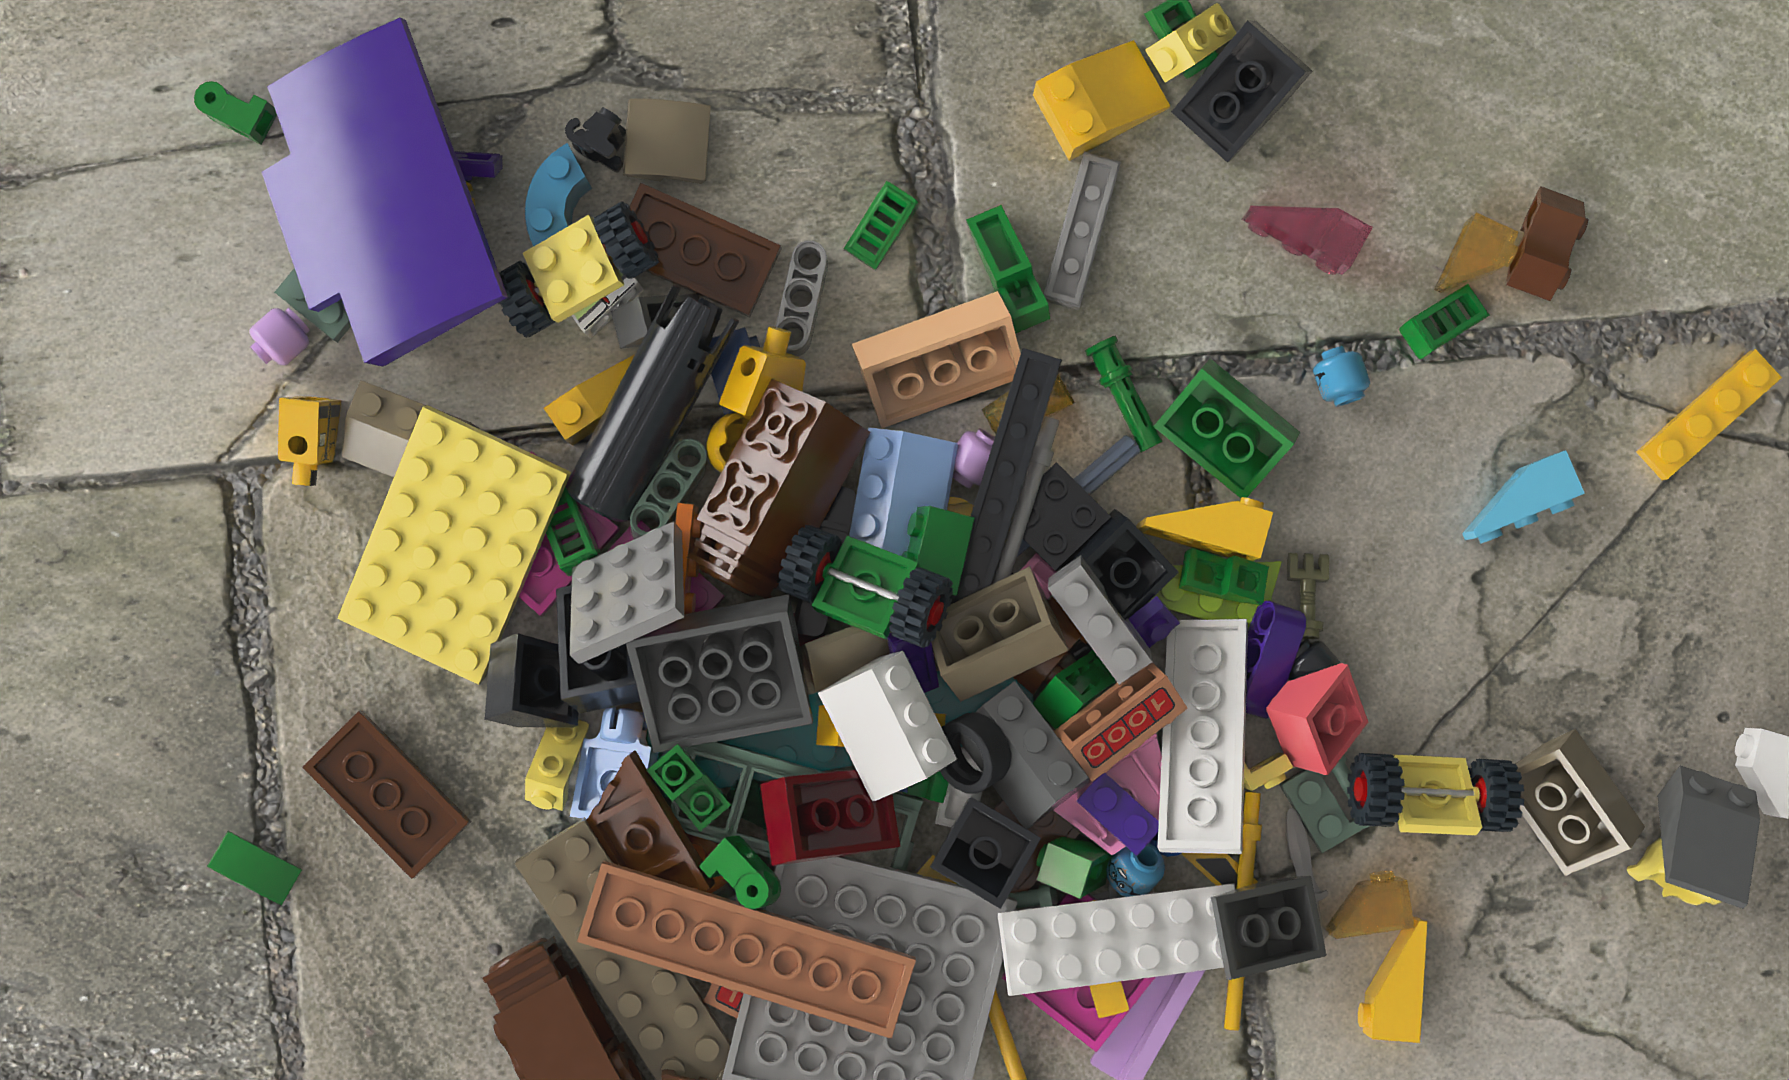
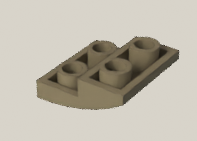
[623,99,711,184]

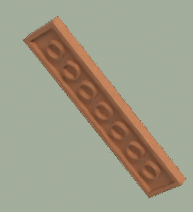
[577,861,916,1039]

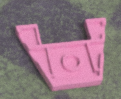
[1053,733,1162,856]

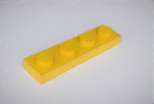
[1636,349,1782,481]

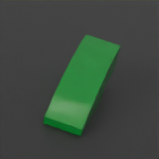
[966,205,1050,334]

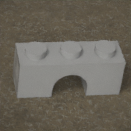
[1048,555,1152,684]

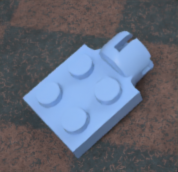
[570,707,659,819]

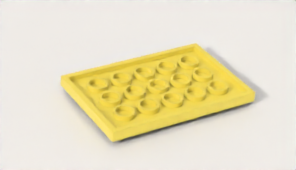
[337,405,571,685]

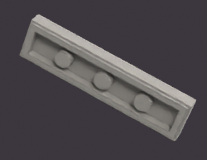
[1044,152,1121,310]

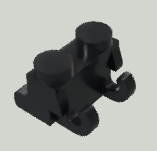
[565,107,626,173]

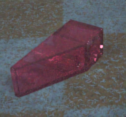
[1241,206,1373,275]

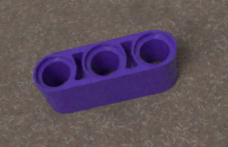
[1246,601,1306,719]

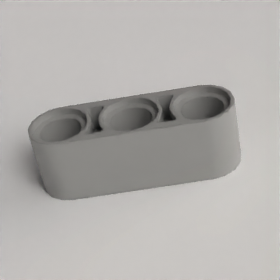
[776,240,828,356]

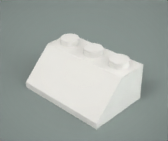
[818,651,957,801]

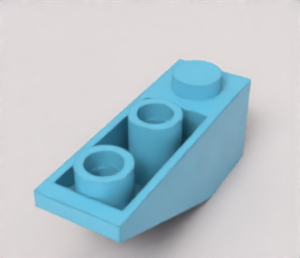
[1462,450,1585,544]

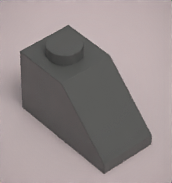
[611,294,700,349]

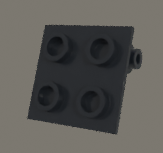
[1023,462,1111,571]

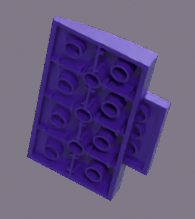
[262,17,508,367]

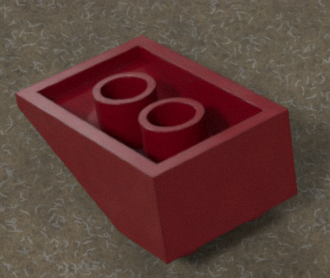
[760,770,901,866]

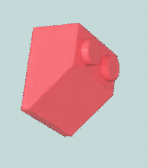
[1266,663,1368,776]

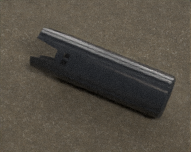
[565,284,739,522]

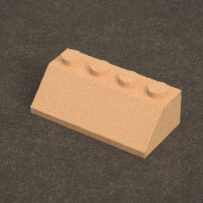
[852,291,1021,429]

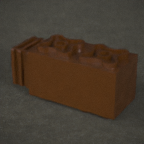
[687,379,870,599]
[482,936,646,1080]

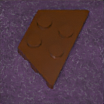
[586,750,715,892]

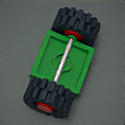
[779,525,953,648]

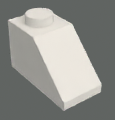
[1735,728,1789,819]

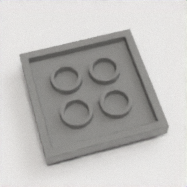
[570,521,684,664]

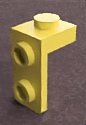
[1145,3,1237,82]
[525,720,589,811]
[1244,752,1293,791]

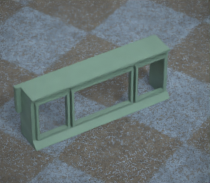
[670,741,923,871]

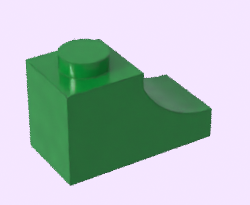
[1033,650,1117,729]

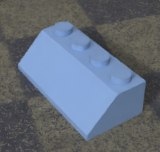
[849,427,958,556]

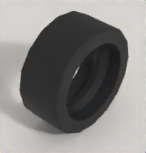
[939,713,1011,794]

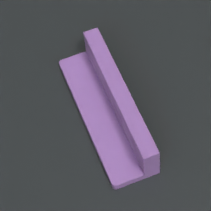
[1090,970,1206,1080]

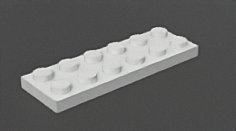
[1158,619,1248,854]
[998,884,1235,996]

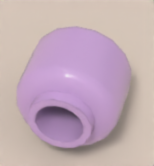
[250,308,310,365]
[953,428,995,488]

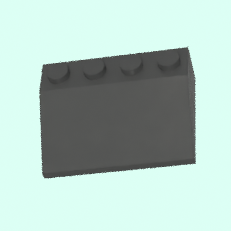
[626,594,813,753]

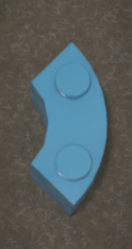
[525,143,592,246]

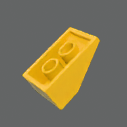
[1033,40,1170,161]
[1136,497,1273,561]

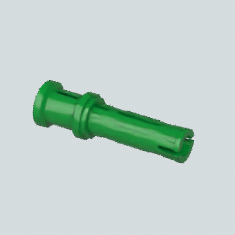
[1084,335,1163,453]

